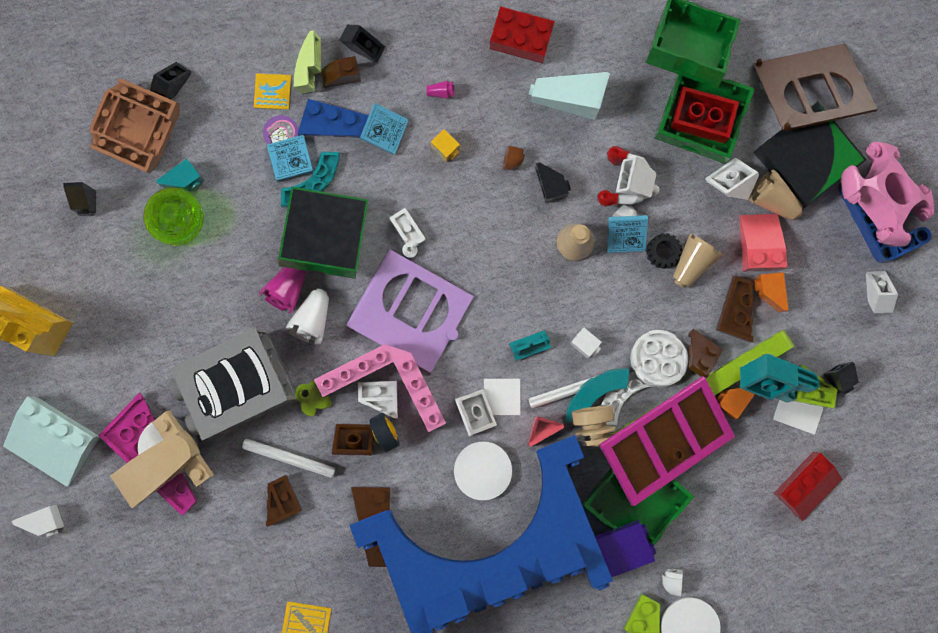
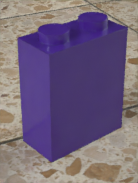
[595,520,657,578]

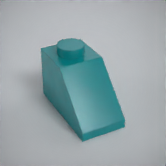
[156,158,205,192]

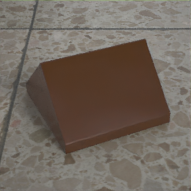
[332,424,374,456]

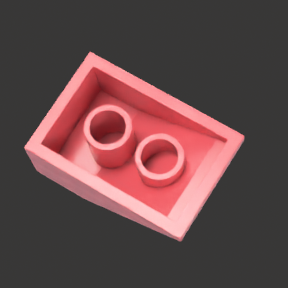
[739,214,787,272]

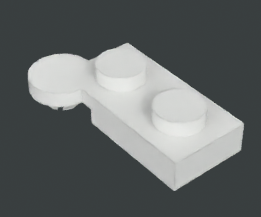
[389,208,426,258]

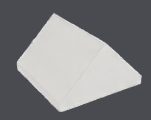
[455,389,497,436]

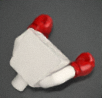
[597,146,659,207]

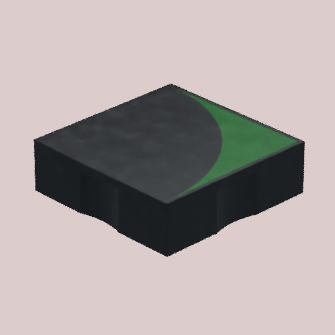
[753,101,867,210]

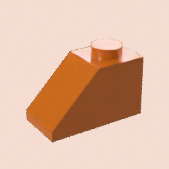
[754,272,789,313]
[716,388,755,419]

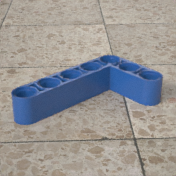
[838,182,932,263]

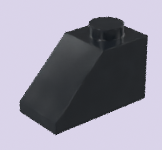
[339,24,386,63]
[150,62,191,99]
[535,162,571,203]
[63,182,96,216]
[824,362,859,394]

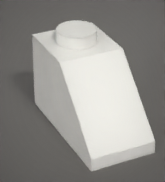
[866,271,898,313]
[12,505,64,537]

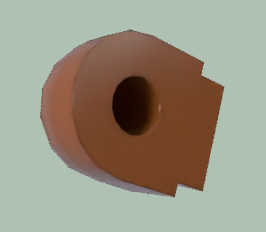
[502,146,525,170]

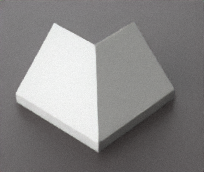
[705,158,759,200]

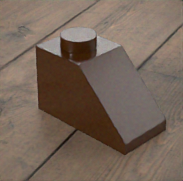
[321,56,361,88]

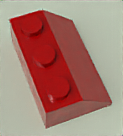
[774,452,842,521]

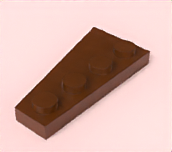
[351,487,390,567]

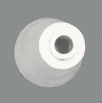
[285,289,329,344]

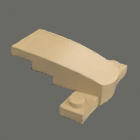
[110,410,214,508]

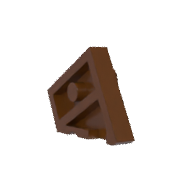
[688,329,723,378]
[266,475,302,527]

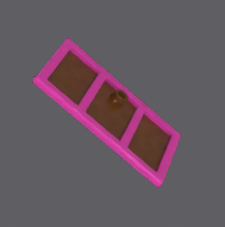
[599,376,735,506]

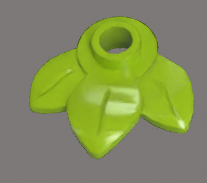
[295,380,331,417]

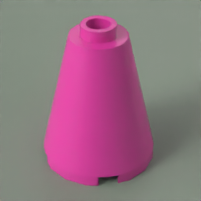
[259,267,307,313]

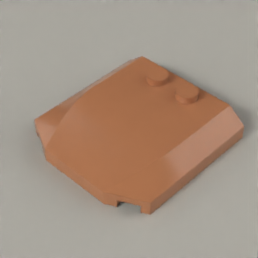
[90,78,180,174]

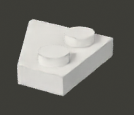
[358,381,398,418]

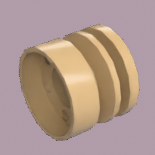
[571,405,616,447]

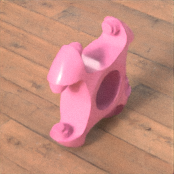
[841,142,934,247]

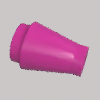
[426,80,455,99]

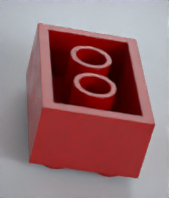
[489,6,555,64]
[669,87,739,144]

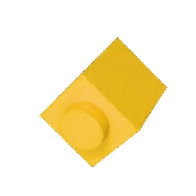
[431,129,460,162]

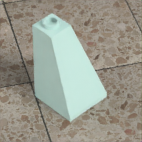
[528,72,610,120]

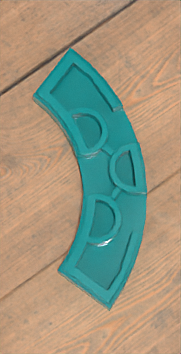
[281,152,340,208]
[564,368,629,422]

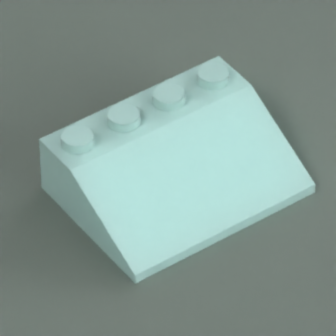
[3,396,100,487]

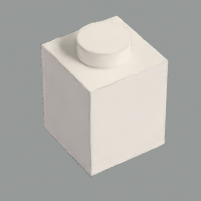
[570,328,602,358]

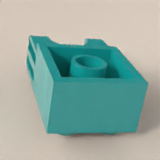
[740,354,819,403]

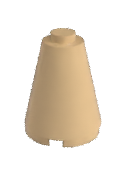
[748,170,803,220]
[557,223,595,261]
[673,233,723,288]

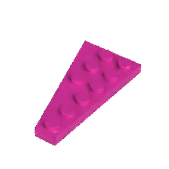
[98,393,198,516]

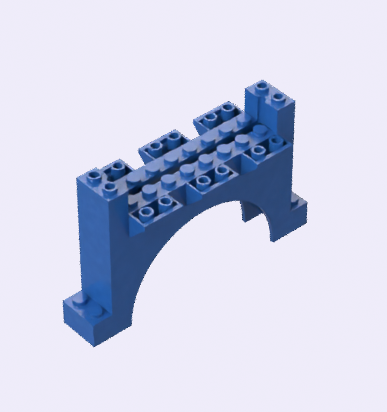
[349,435,613,633]

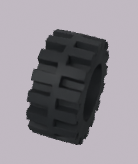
[646,233,683,269]

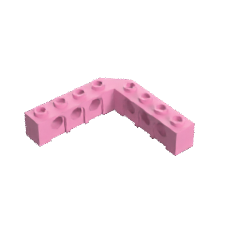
[314,344,446,432]

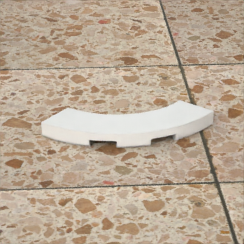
[600,372,653,426]

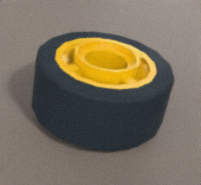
[369,413,400,452]

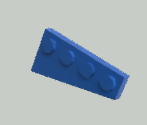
[297,99,369,138]

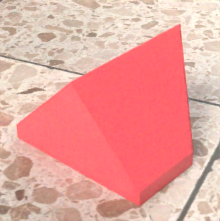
[528,417,565,447]

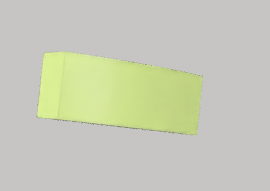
[294,30,322,94]

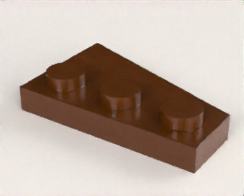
[716,276,753,343]

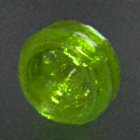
[143,187,204,246]

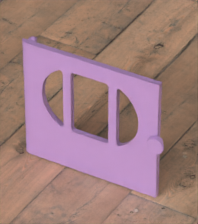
[346,249,474,373]

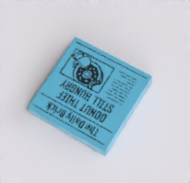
[360,103,408,154]
[267,135,314,182]
[607,215,648,253]

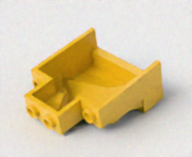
[0,285,73,356]

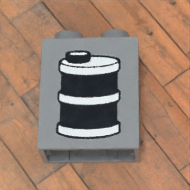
[169,328,297,441]

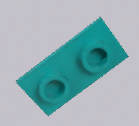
[509,330,551,361]

